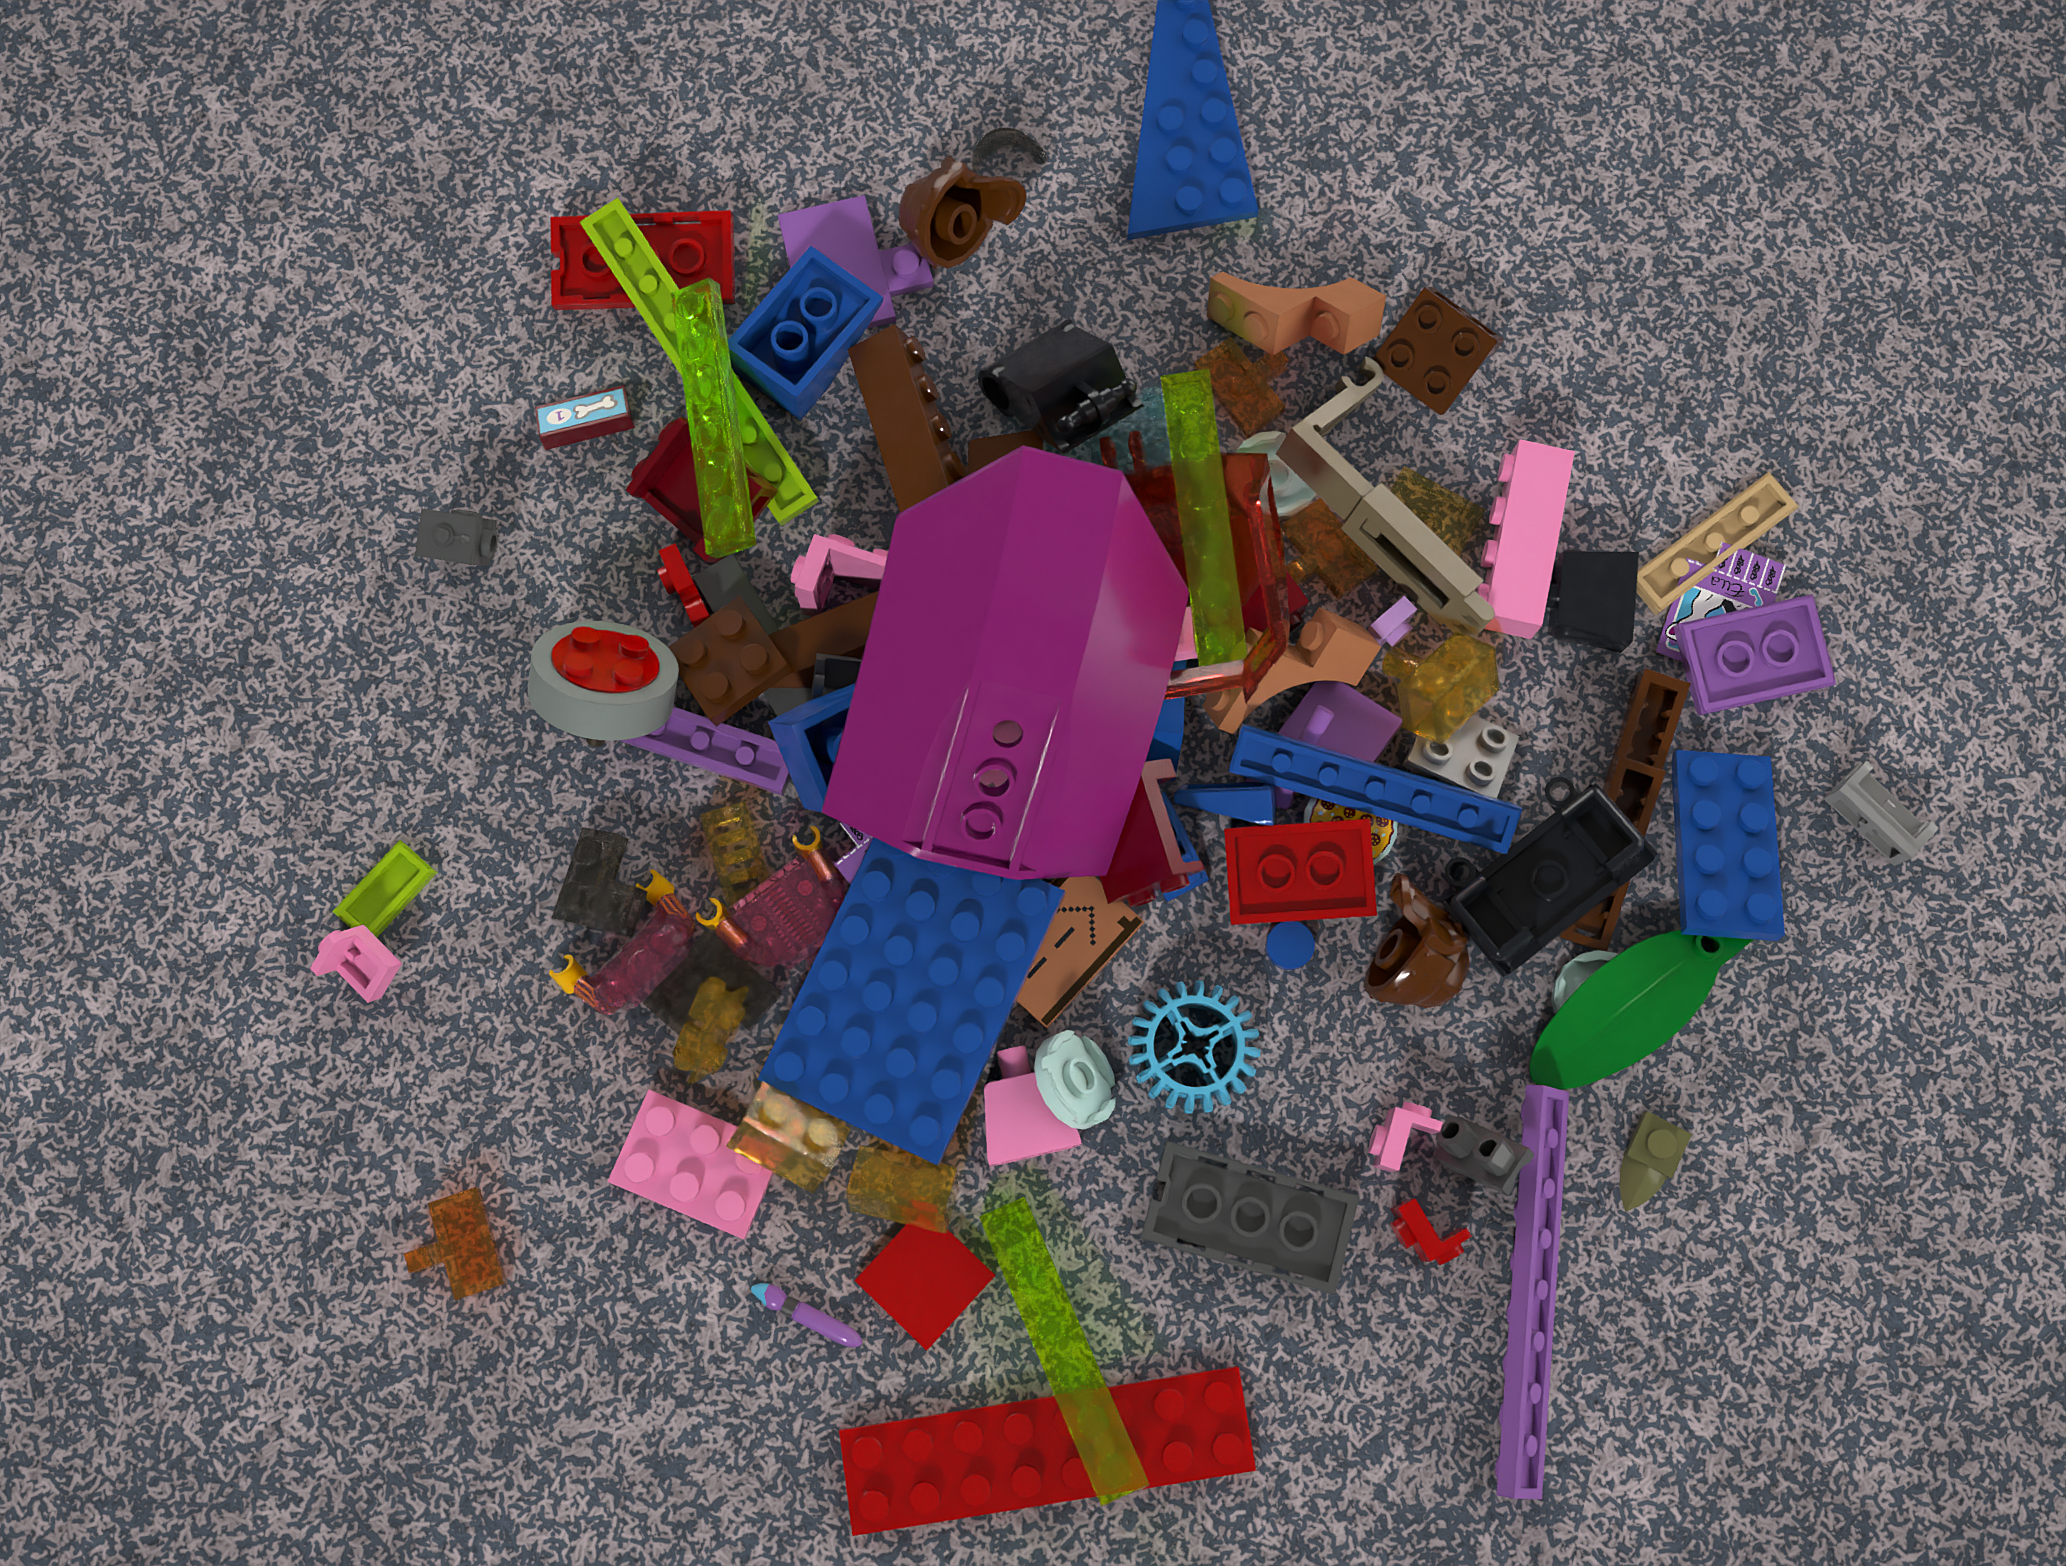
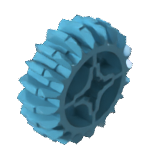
[1127,981,1261,1114]

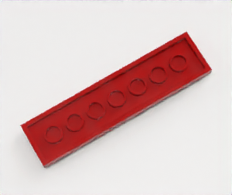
[839,1366,1256,1536]

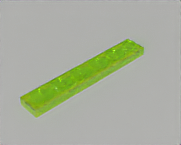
[671,278,757,559]
[1160,369,1248,667]
[979,1197,1149,1507]

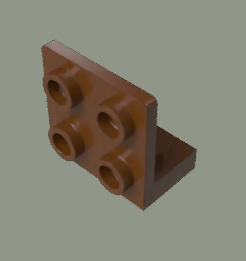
[1372,287,1505,415]

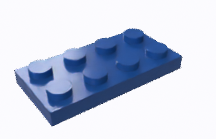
[1672,750,1785,941]

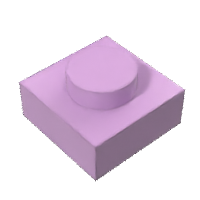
[1367,596,1417,647]

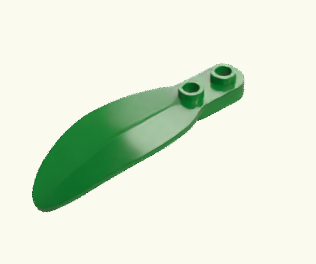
[1528,930,1754,1090]

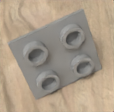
[1402,697,1520,799]

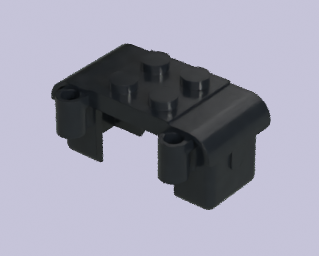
[1441,777,1659,978]

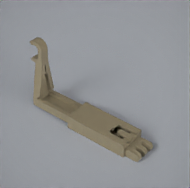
[1276,357,1495,643]

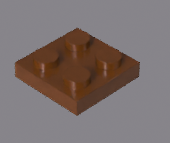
[668,595,794,727]

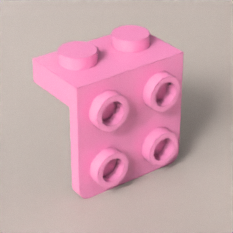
[791,534,888,616]

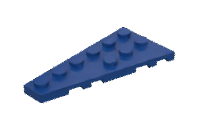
[1127,0,1259,240]

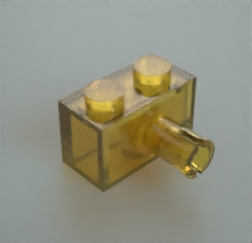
[1382,631,1500,745]
[726,1081,851,1193]
[846,1145,959,1233]

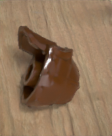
[898,155,1027,269]
[1364,873,1470,1008]

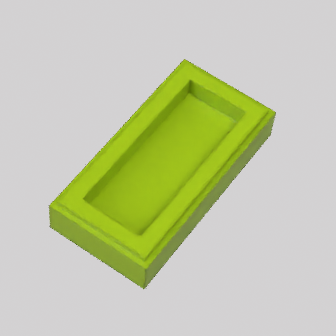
[332,840,438,937]

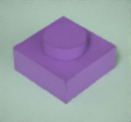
[879,243,934,297]

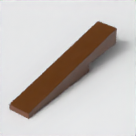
[1559,668,1691,951]

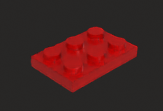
[1224,819,1377,925]

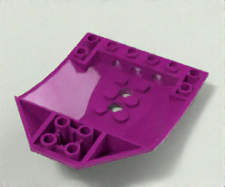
[822,446,1189,880]

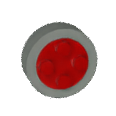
[528,621,679,747]

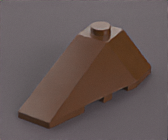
[768,591,879,688]

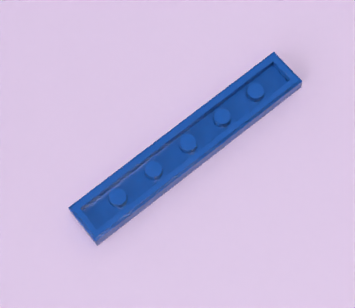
[1228,724,1522,854]

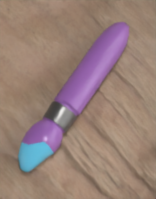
[751,1283,862,1347]

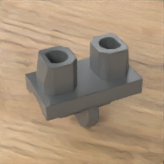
[1434,1115,1535,1196]

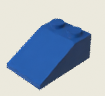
[724,246,884,421]
[768,683,856,813]

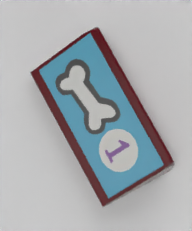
[535,385,635,450]

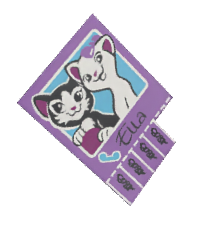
[1655,541,1786,662]

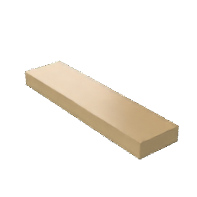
[1636,472,1799,615]

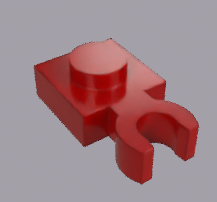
[656,543,710,628]

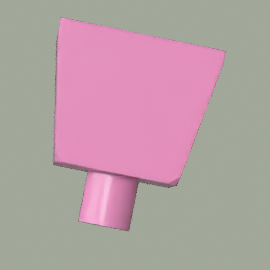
[984,1046,1082,1167]

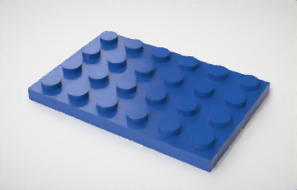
[757,837,1066,1166]

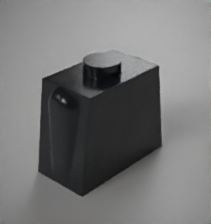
[1546,550,1639,653]

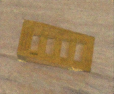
[700,801,770,911]

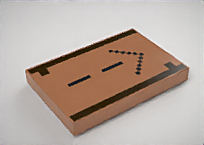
[1016,876,1145,1029]

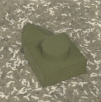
[1619,1111,1692,1212]

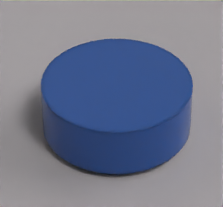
[1265,921,1315,970]

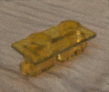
[672,977,749,1084]

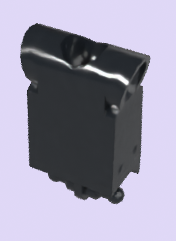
[978,318,1144,454]

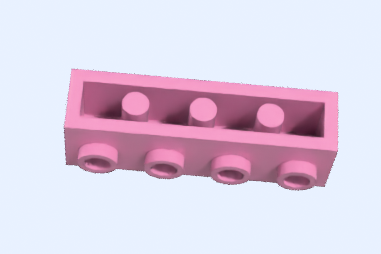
[1476,439,1575,639]

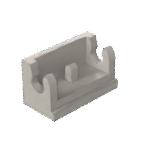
[1824,760,1939,866]

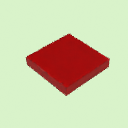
[854,1206,996,1351]

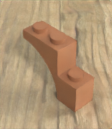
[1206,271,1386,355]
[1202,607,1381,734]

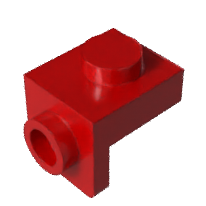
[1390,1198,1472,1266]

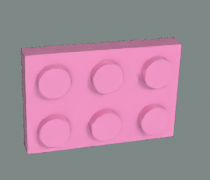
[607,1089,785,1240]

